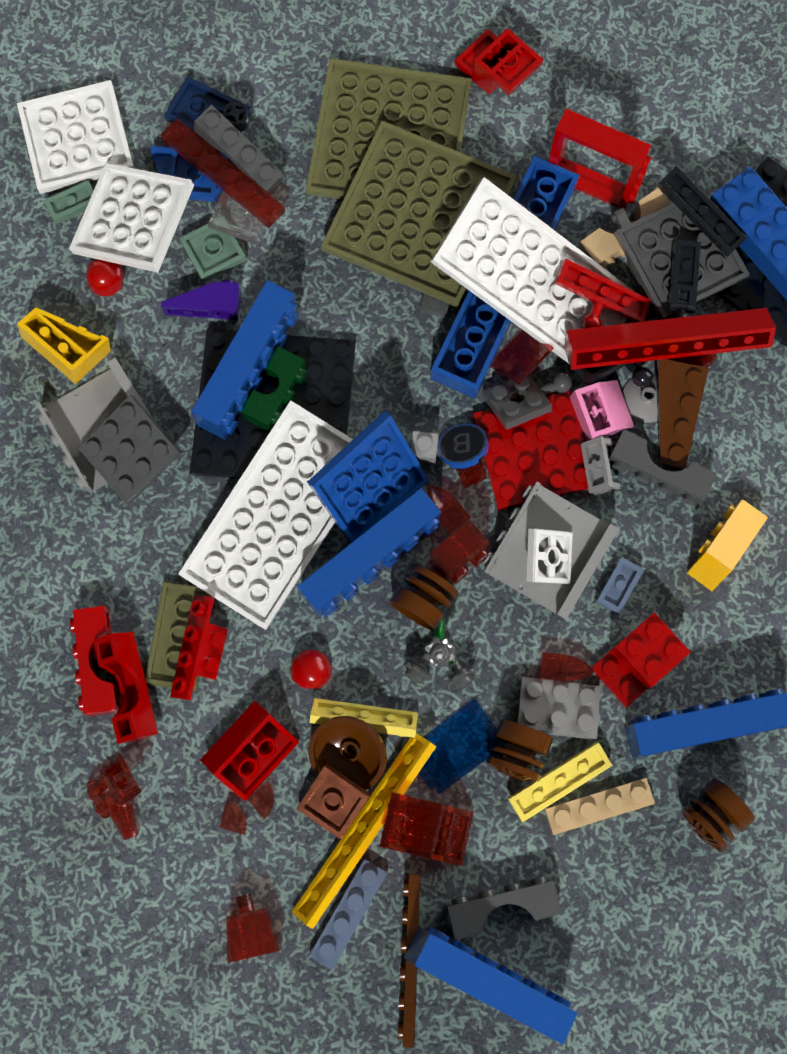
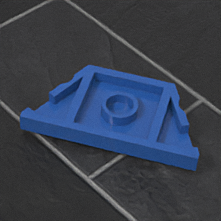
[150,146,239,202]

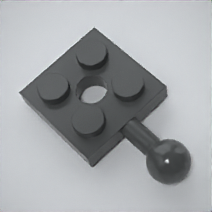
[483,373,572,430]

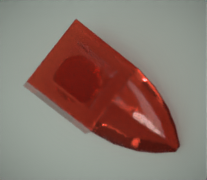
[427,485,471,535]
[539,652,594,682]

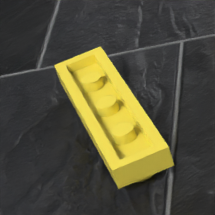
[310,698,418,738]
[507,742,613,822]

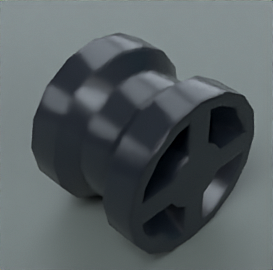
[223,101,249,132]

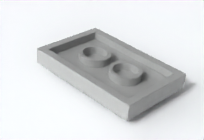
[517,677,601,740]

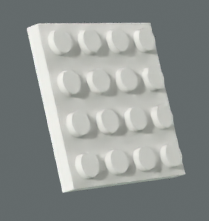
[17,80,134,194]
[69,163,194,273]

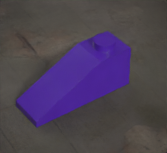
[161,280,242,320]

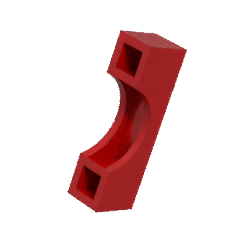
[70,605,120,717]
[93,632,158,744]

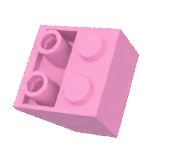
[570,380,634,441]

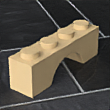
[578,188,671,270]

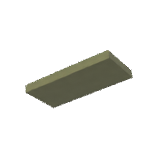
[145,581,213,692]

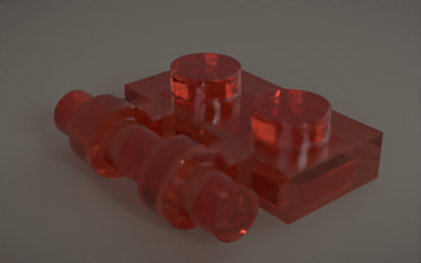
[87,756,142,818]

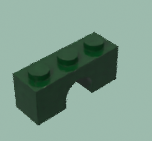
[241,346,308,432]

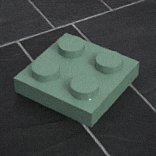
[179,216,247,282]

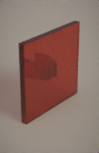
[491,330,554,384]

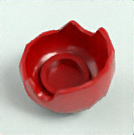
[86,259,124,296]
[290,650,333,689]

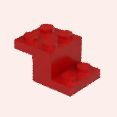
[455,28,543,96]
[590,612,691,708]

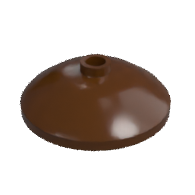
[308,716,387,790]

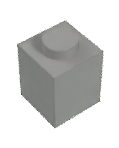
[411,431,439,466]

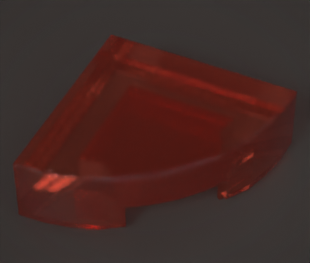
[248,782,275,820]
[220,801,247,835]

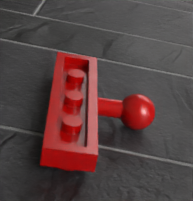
[553,259,651,328]

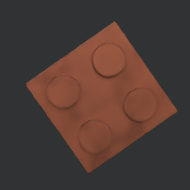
[297,763,371,840]

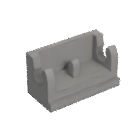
[581,436,621,494]

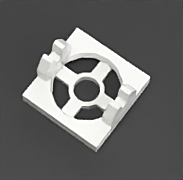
[526,529,573,584]

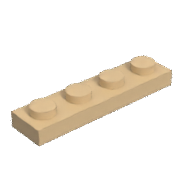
[544,778,655,835]

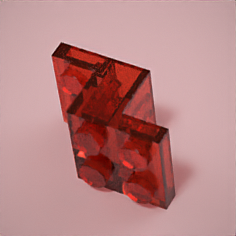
[379,792,474,866]

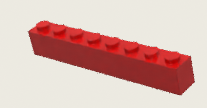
[565,308,776,370]

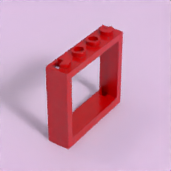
[548,108,652,210]

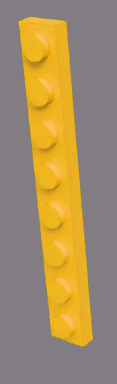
[292,733,436,929]

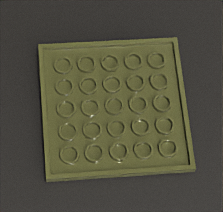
[306,58,472,200]
[321,121,517,307]

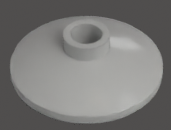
[622,375,659,423]

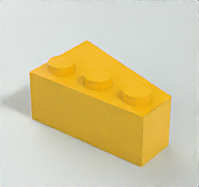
[17,307,111,384]
[687,499,768,591]

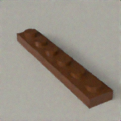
[398,874,421,1048]

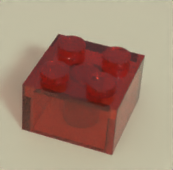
[428,520,490,584]

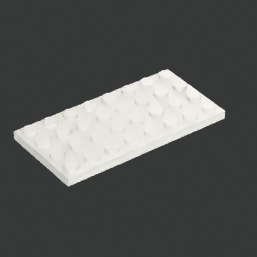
[430,177,635,363]
[178,401,353,630]

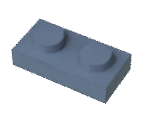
[595,557,644,615]

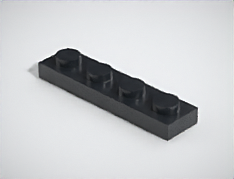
[657,166,747,257]

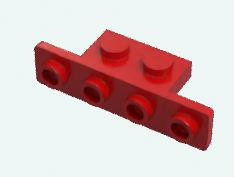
[170,595,228,701]

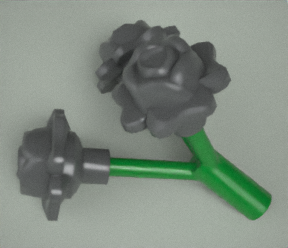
[403,617,475,690]

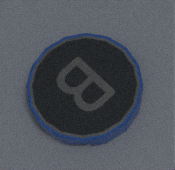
[437,424,489,469]

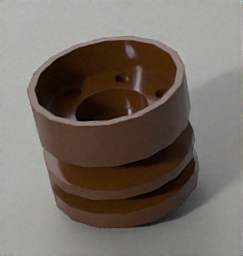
[389,564,459,631]
[486,719,553,782]
[681,778,755,852]

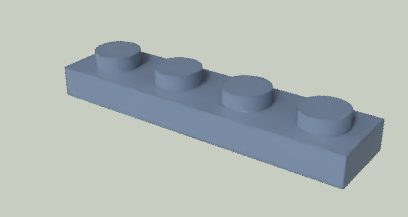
[309,859,387,970]

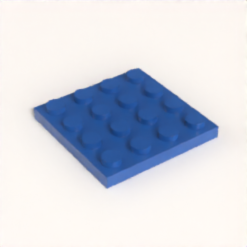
[307,411,429,544]

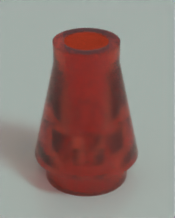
[108,797,139,840]

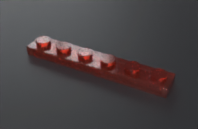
[160,119,285,228]

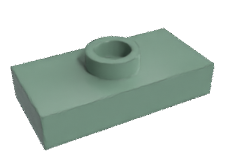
[44,180,94,224]

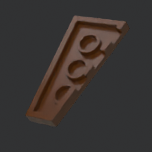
[657,359,709,468]

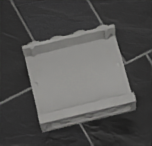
[35,357,150,493]
[483,482,619,619]

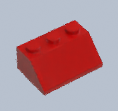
[200,701,299,801]

